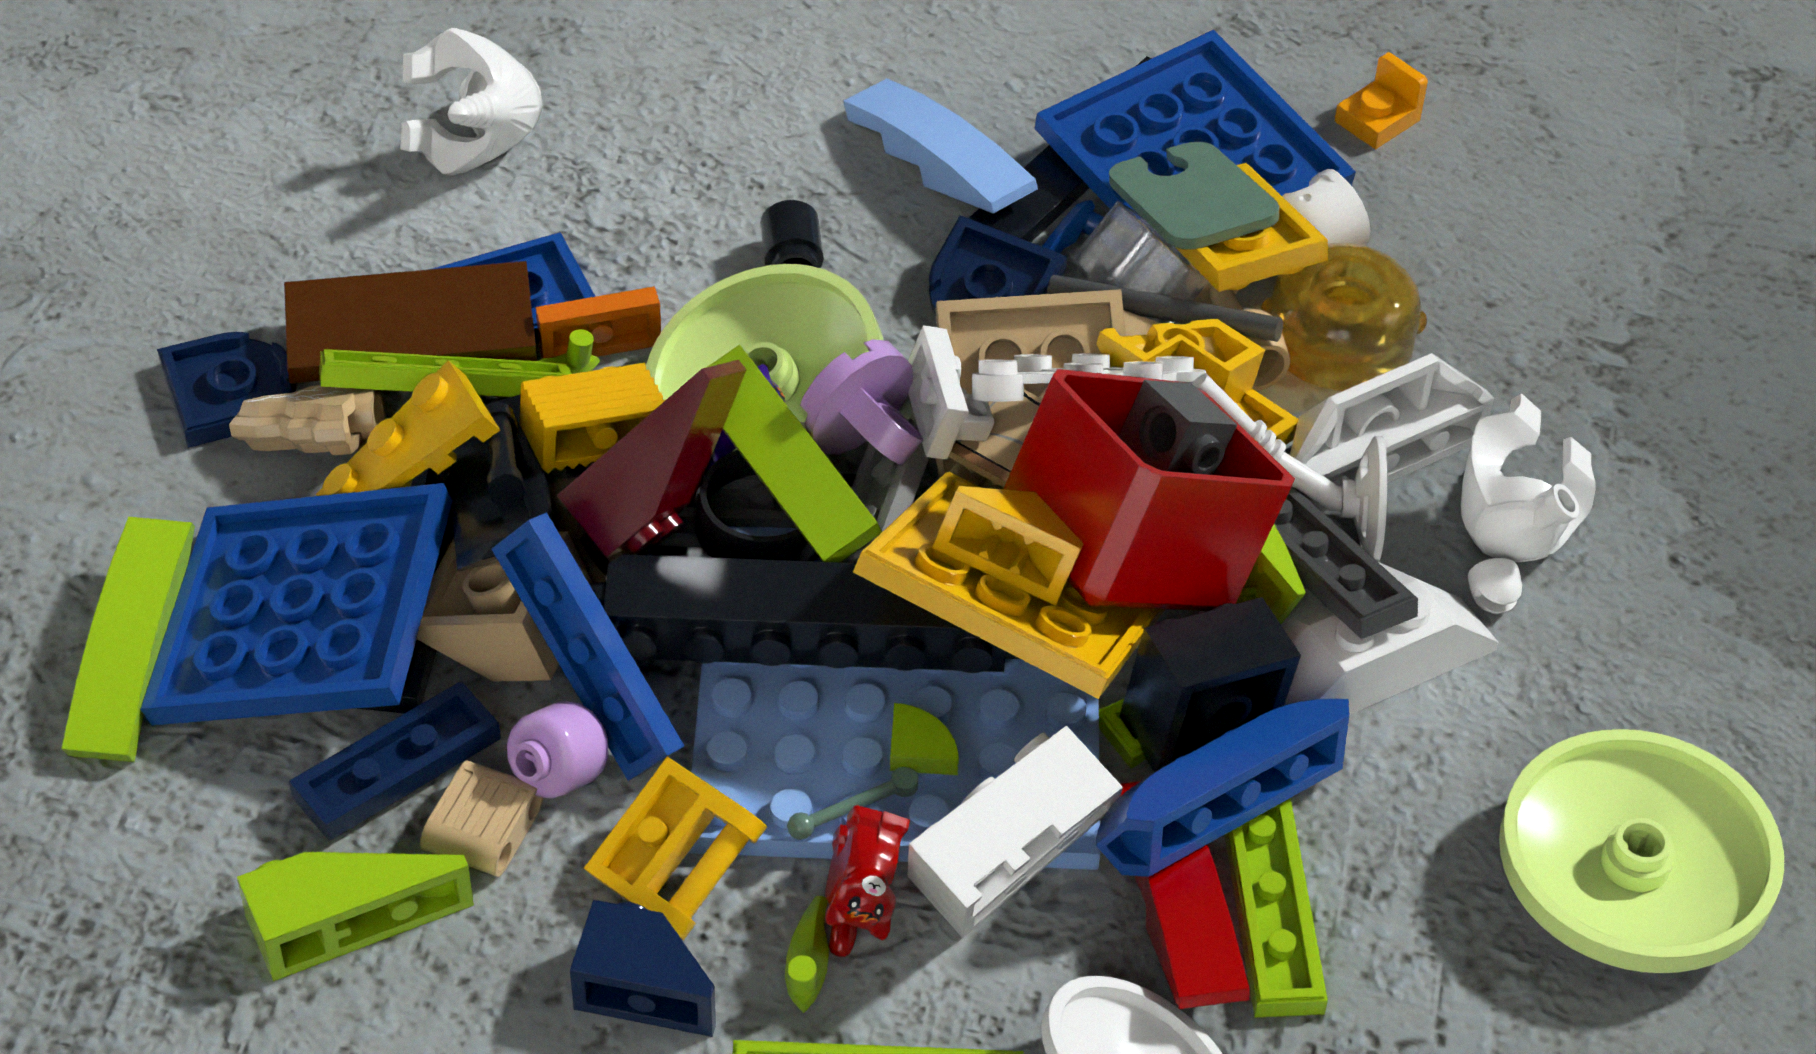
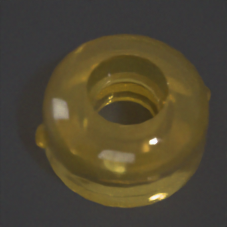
[1260,243,1427,391]

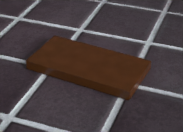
[284,261,537,383]

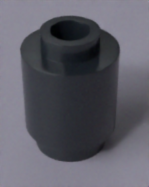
[760,200,824,268]

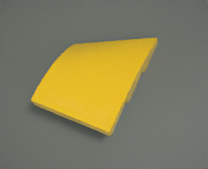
[1096,319,1299,445]

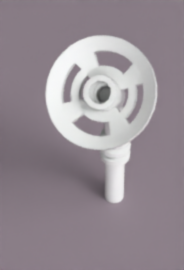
[1192,373,1387,562]

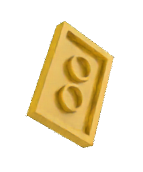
[1175,163,1328,292]

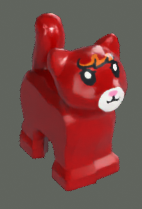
[825,805,910,957]

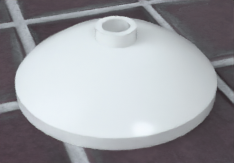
[1041,976,1222,1054]

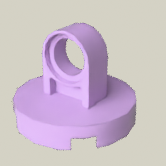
[800,339,923,465]

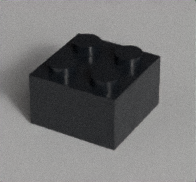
[1120,597,1301,773]

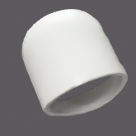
[1282,169,1371,273]

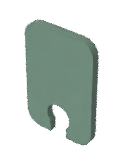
[1109,142,1279,249]

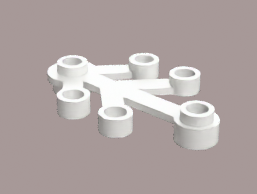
[972,353,1206,402]

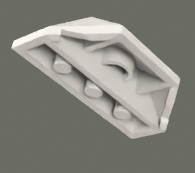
[1290,353,1494,512]
[1281,561,1499,715]

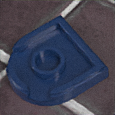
[929,215,1067,316]
[157,332,296,448]

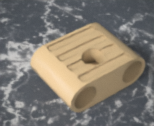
[420,760,543,877]

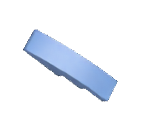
[843,78,1038,213]

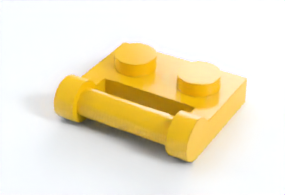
[584,756,767,941]

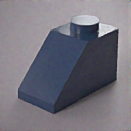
[570,899,716,1037]

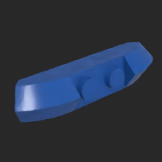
[1095,699,1350,877]

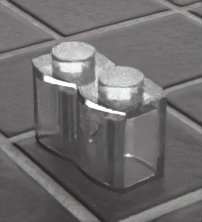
[1073,201,1209,324]

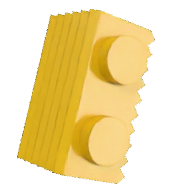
[519,363,666,473]

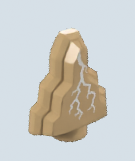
[229,385,386,455]

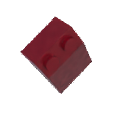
[557,360,747,557]

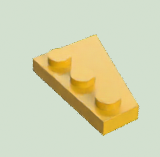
[316,360,501,496]

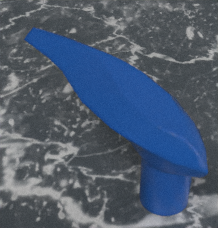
[1041,200,1118,253]

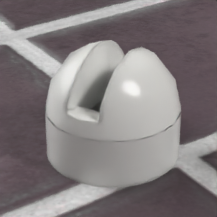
[1468,558,1522,614]

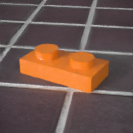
[535,286,661,359]

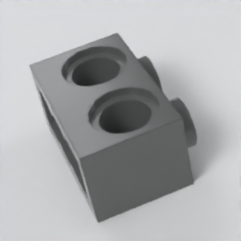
[1118,380,1238,475]

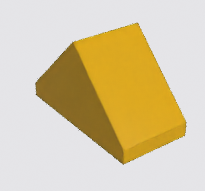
[932,486,1083,605]

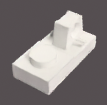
[908,325,995,460]

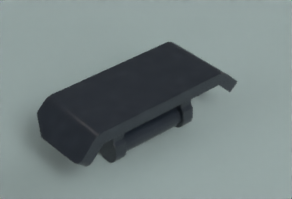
[448,395,554,571]

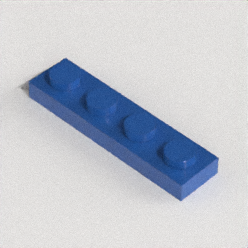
[491,512,685,781]

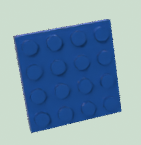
[1034,30,1356,277]
[140,483,453,726]

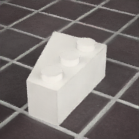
[907,726,1123,938]

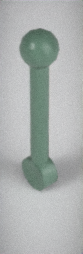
[787,767,918,840]

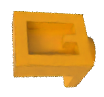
[1334,52,1428,150]

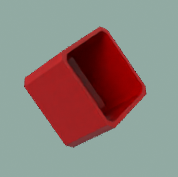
[1003,369,1295,611]

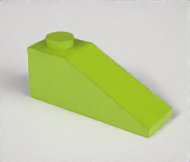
[237,852,474,982]

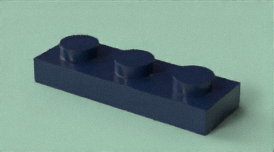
[289,681,501,841]

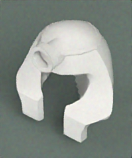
[400,28,543,176]
[1461,393,1596,563]

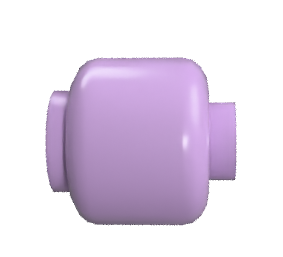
[507,700,609,799]

